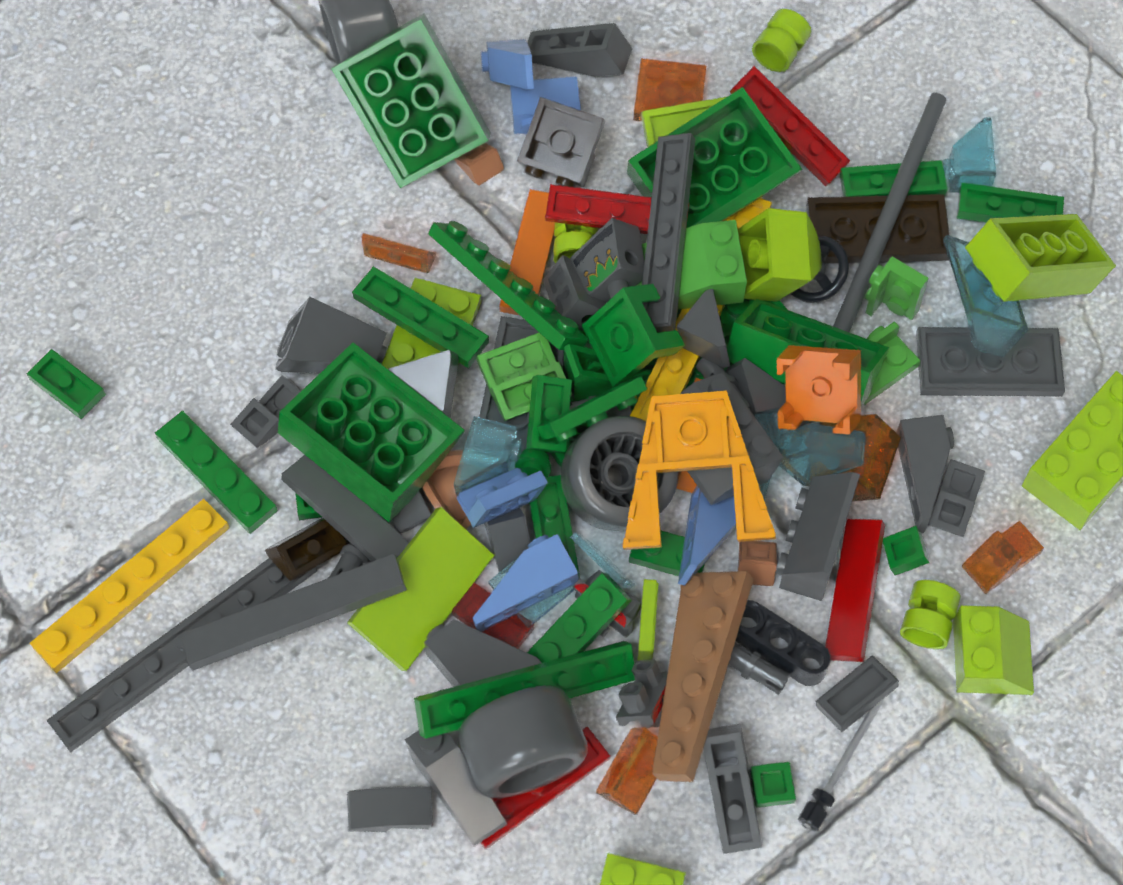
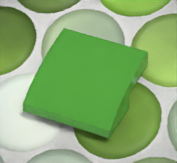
[476,333,572,421]

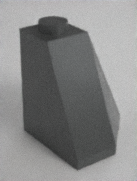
[275,296,387,373]

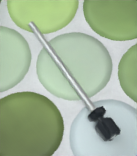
[798,675,896,831]

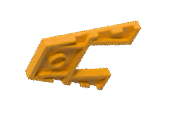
[623,390,776,550]

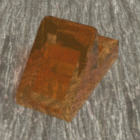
[961,521,1044,594]

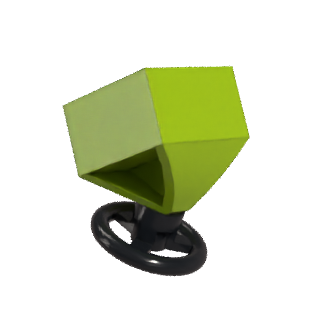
[738,208,849,303]

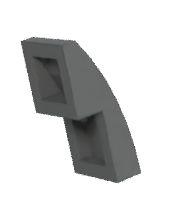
[230,375,301,448]
[928,459,985,537]
[347,787,433,832]

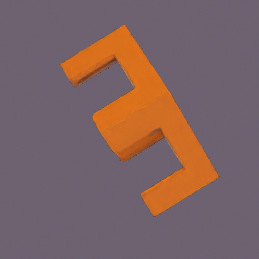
[777,345,861,435]

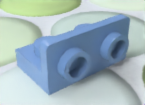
[457,468,548,528]

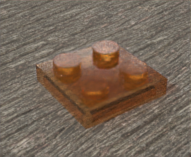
[633,58,707,121]

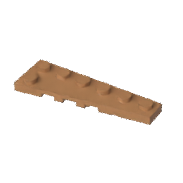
[652,571,754,782]

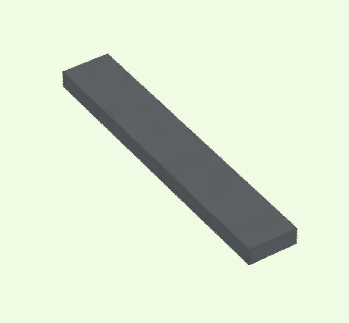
[642,133,695,332]
[181,553,407,671]

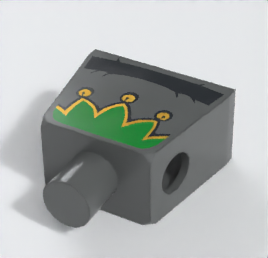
[570,218,644,302]

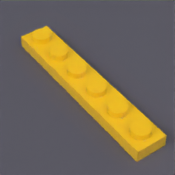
[30,498,229,674]

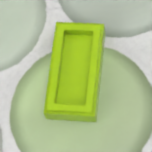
[637,579,658,661]

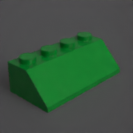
[727,298,889,407]

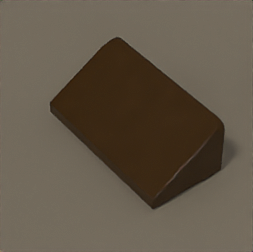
[265,518,348,581]

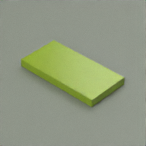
[347,507,494,671]

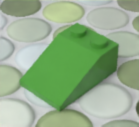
[636,220,747,310]

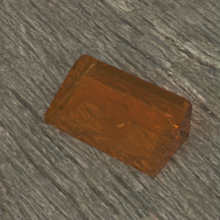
[361,233,436,273]
[596,727,658,815]

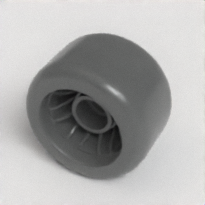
[318,0,398,65]
[561,416,679,531]
[458,685,588,798]

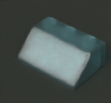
[943,235,1029,357]

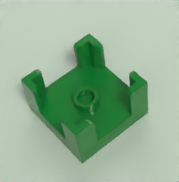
[582,284,685,387]

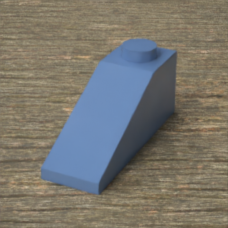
[481,39,534,89]
[678,486,736,586]
[473,534,579,632]

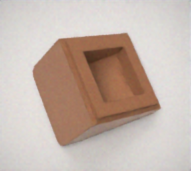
[454,143,504,185]
[737,541,777,586]

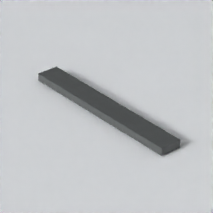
[46,558,317,753]

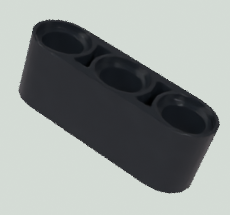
[735,600,830,686]

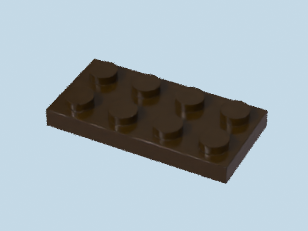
[806,194,952,264]

